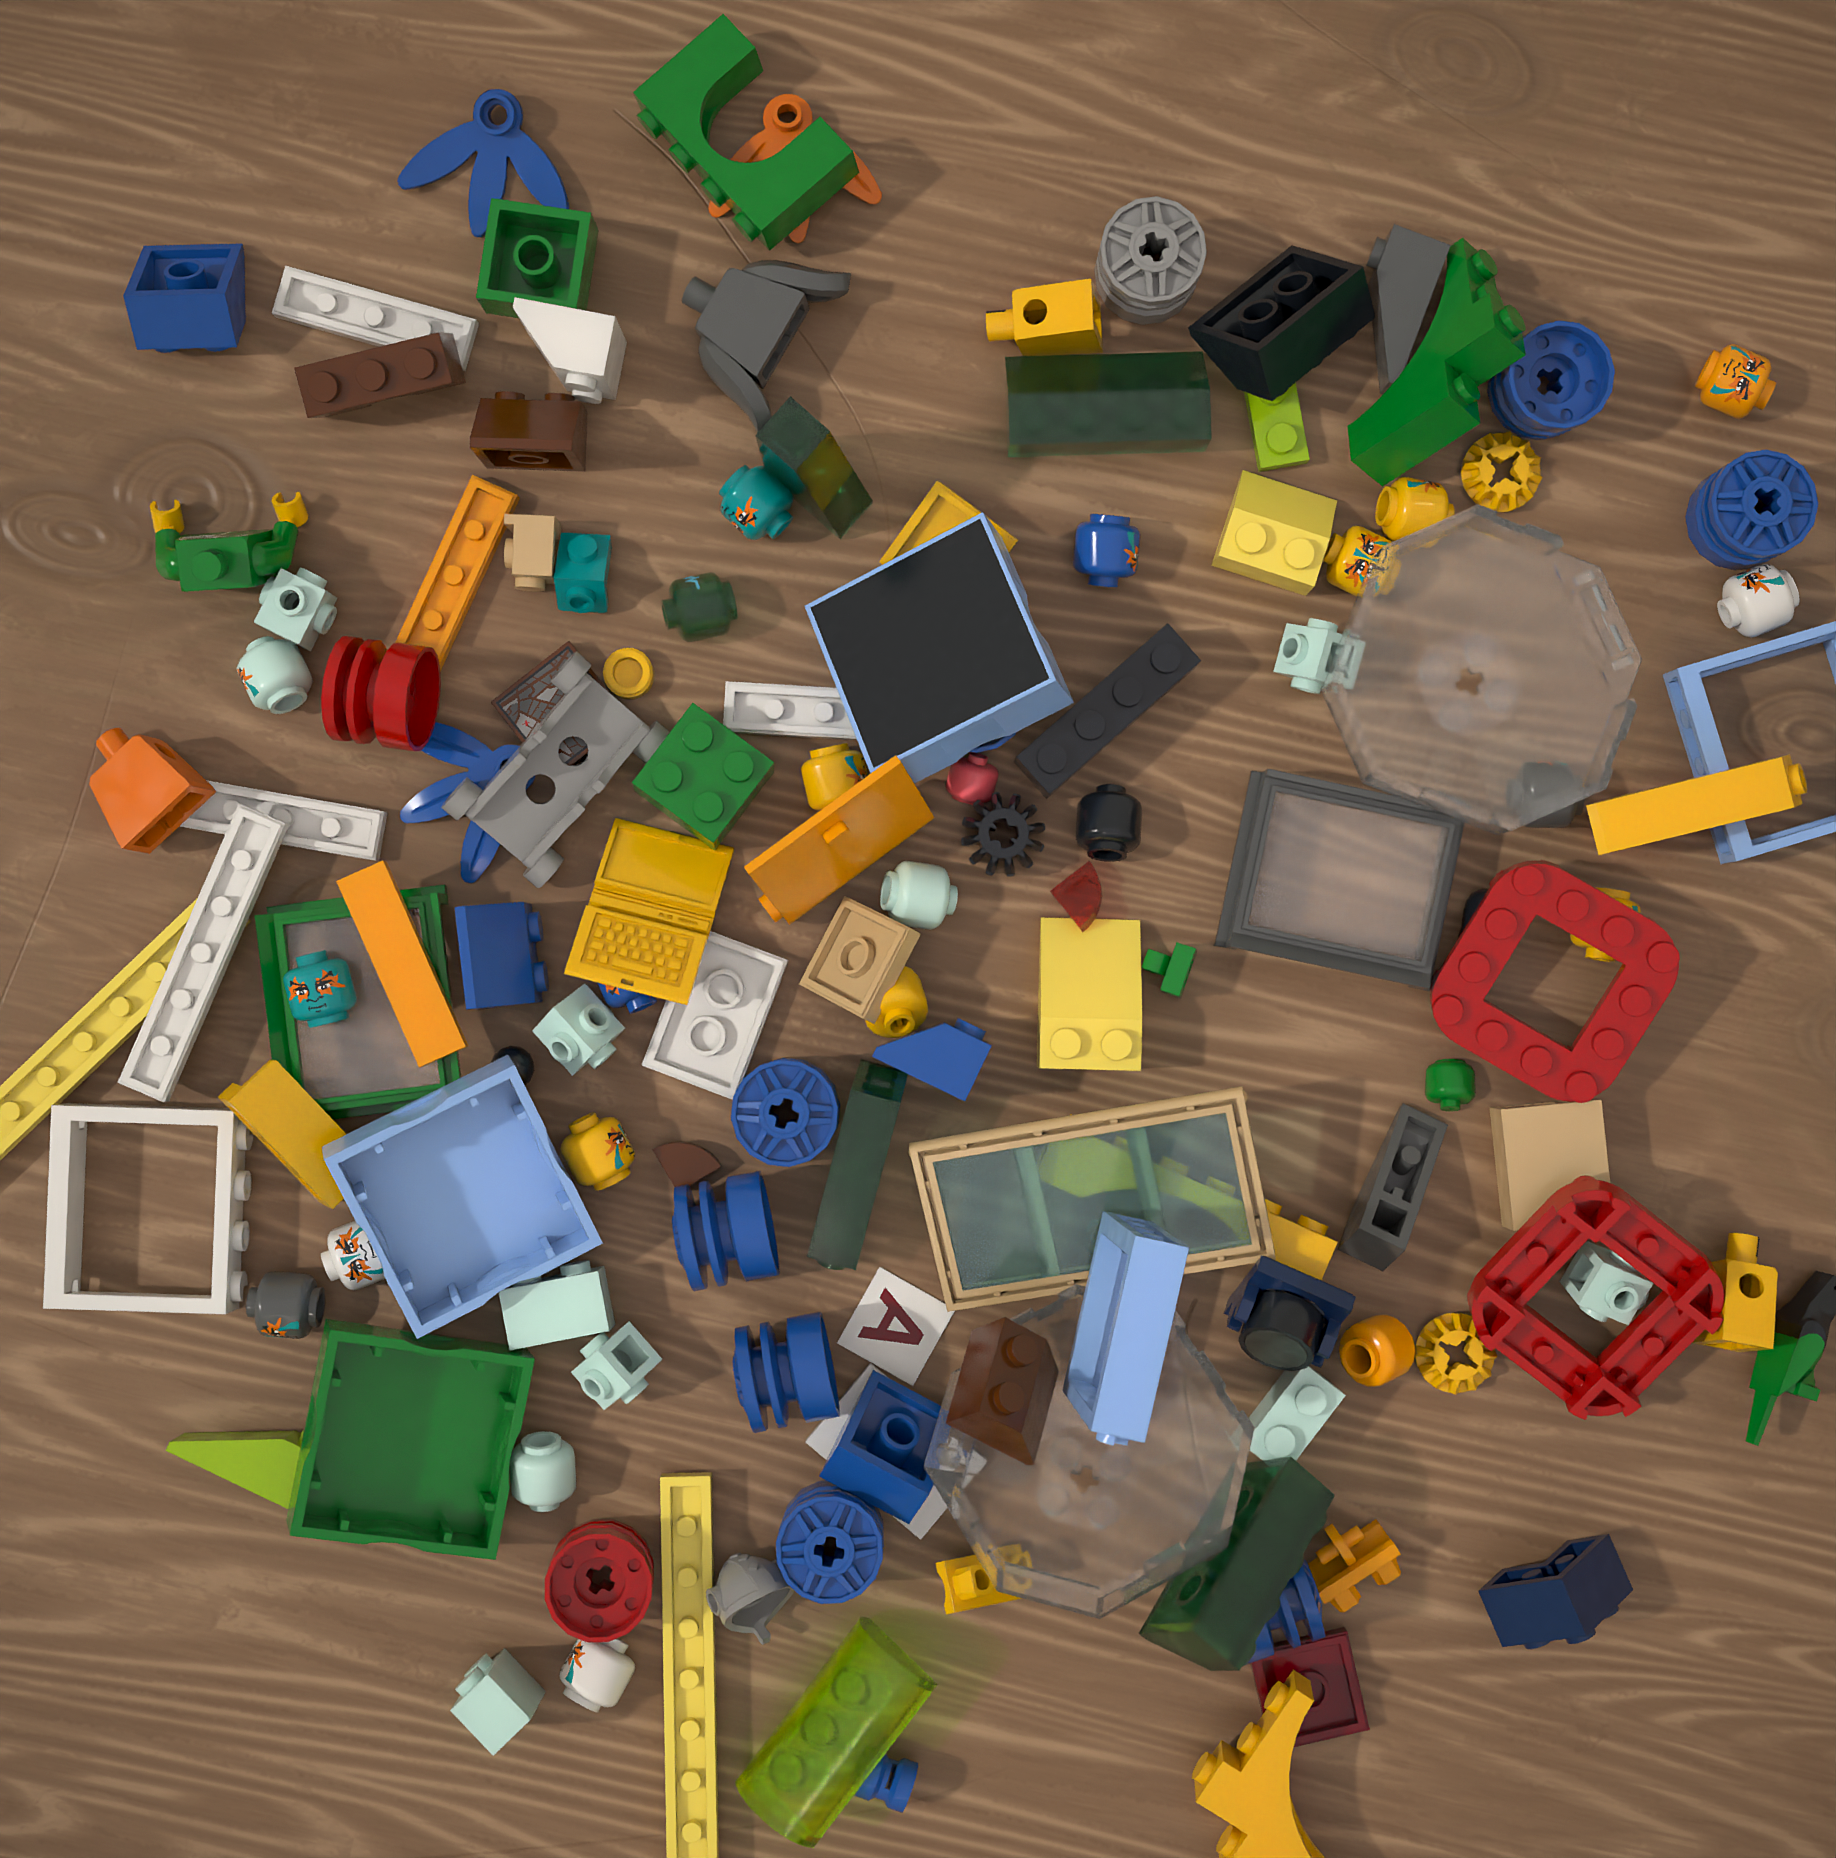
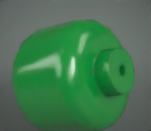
[1425,1059,1476,1112]

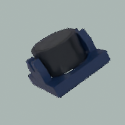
[1224,1255,1356,1371]

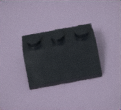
[1188,245,1375,402]

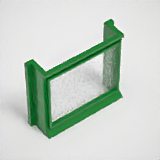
[254,884,461,1119]

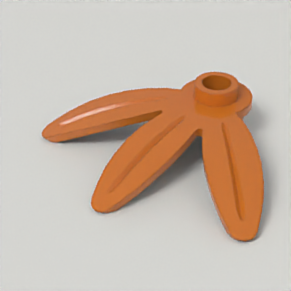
[708,94,882,243]

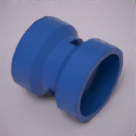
[854,1746,918,1813]

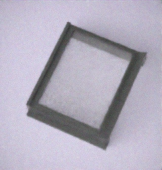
[1214,769,1466,991]

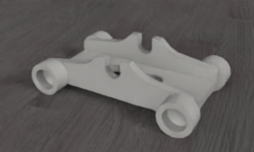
[441,651,670,888]

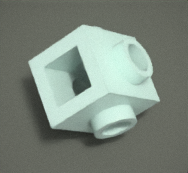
[254,567,337,651]
[1273,618,1363,694]
[532,984,625,1076]
[1559,1241,1654,1325]
[571,1321,662,1410]

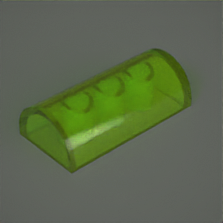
[735,1617,938,1848]

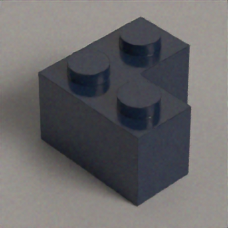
[1478,1534,1633,1649]

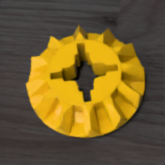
[1461,431,1543,512]
[1415,1313,1498,1395]

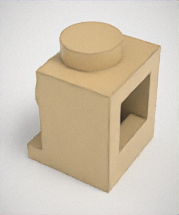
[504,514,562,591]

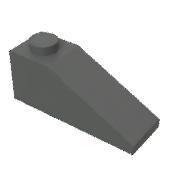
[1366,224,1451,395]
[1337,1103,1448,1271]

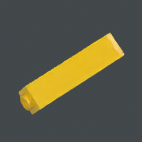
[1586,754,1807,855]

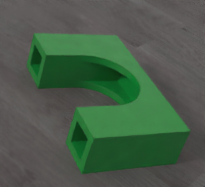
[633,14,859,251]

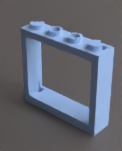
[1663,621,1836,864]
[1062,1211,1189,1446]

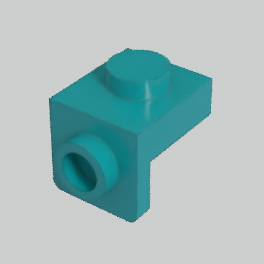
[554,532,612,613]

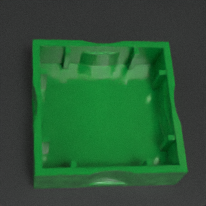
[286,1319,535,1560]

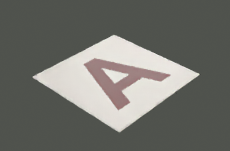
[837,1267,955,1386]

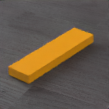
[395,475,520,671]
[336,860,469,1068]

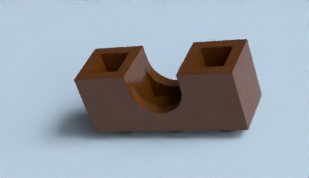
[294,332,466,418]

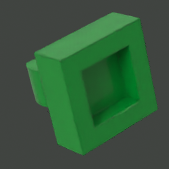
[1142,942,1197,999]

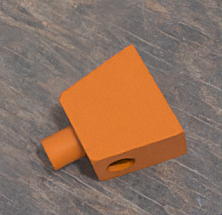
[89,728,216,854]

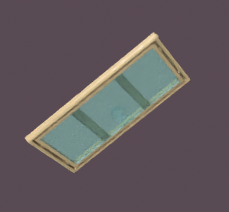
[908,1086,1276,1312]

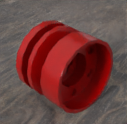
[321,636,441,752]
[545,1519,654,1642]

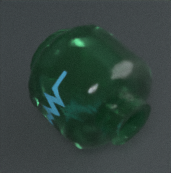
[661,572,738,642]

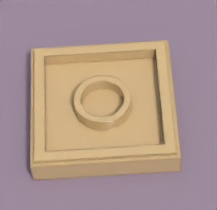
[799,896,921,1024]

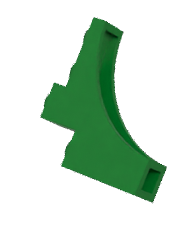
[1347,238,1526,487]

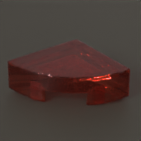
[1050,861,1102,933]

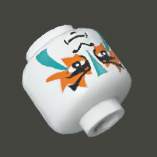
[1717,564,1800,638]
[321,1221,385,1291]
[559,1638,635,1712]

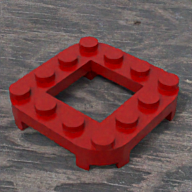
[1430,860,1680,1103]
[1467,1175,1724,1420]

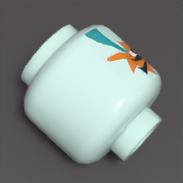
[237,636,313,714]

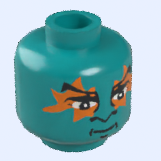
[719,465,794,540]
[283,950,357,1028]

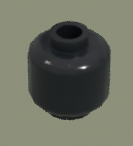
[1076,784,1142,862]

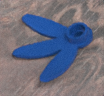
[397,89,569,237]
[400,722,536,883]

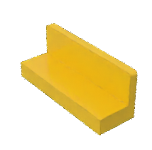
[218,1059,346,1209]

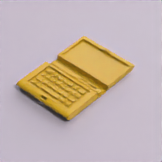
[564,818,734,1005]

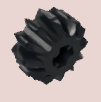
[961,792,1045,877]

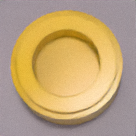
[603,648,655,699]

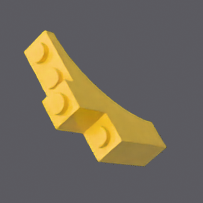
[1192,1670,1325,1858]

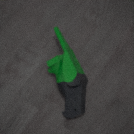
[1745,1271,1836,1446]

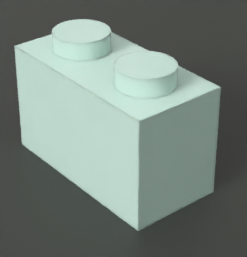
[499,1260,615,1350]
[1236,1366,1346,1476]
[450,1648,546,1756]

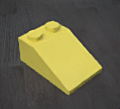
[1037,917,1142,1071]

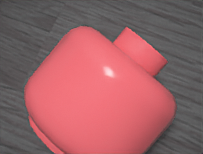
[946,752,999,805]

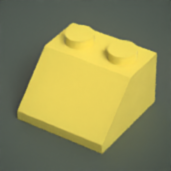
[1211,470,1337,596]

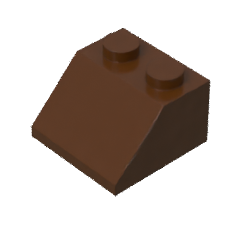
[470,391,587,472]
[945,1317,1059,1466]

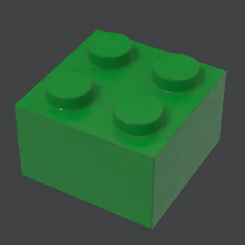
[476,198,599,318]
[632,703,774,850]

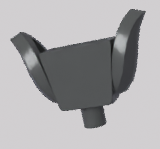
[682,260,851,434]

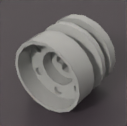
[1094,196,1207,325]

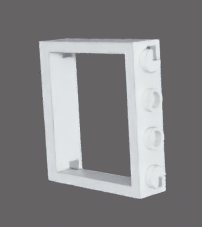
[43,1103,253,1314]

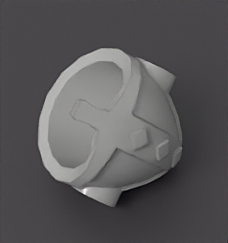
[706,1552,794,1645]

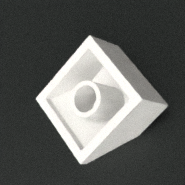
[513,297,627,404]

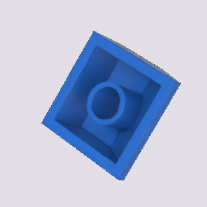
[123,243,246,353]
[455,902,549,1010]
[872,1018,992,1101]
[819,1370,957,1524]

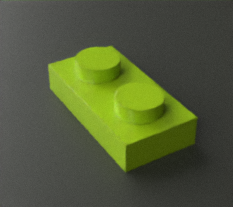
[1243,382,1310,472]

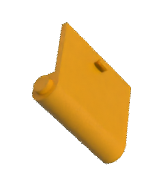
[744,755,935,925]

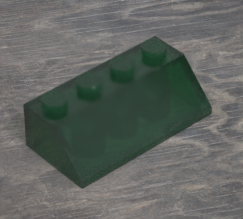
[1005,351,1212,457]
[1139,1457,1335,1671]

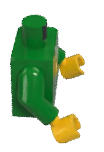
[150,492,308,592]

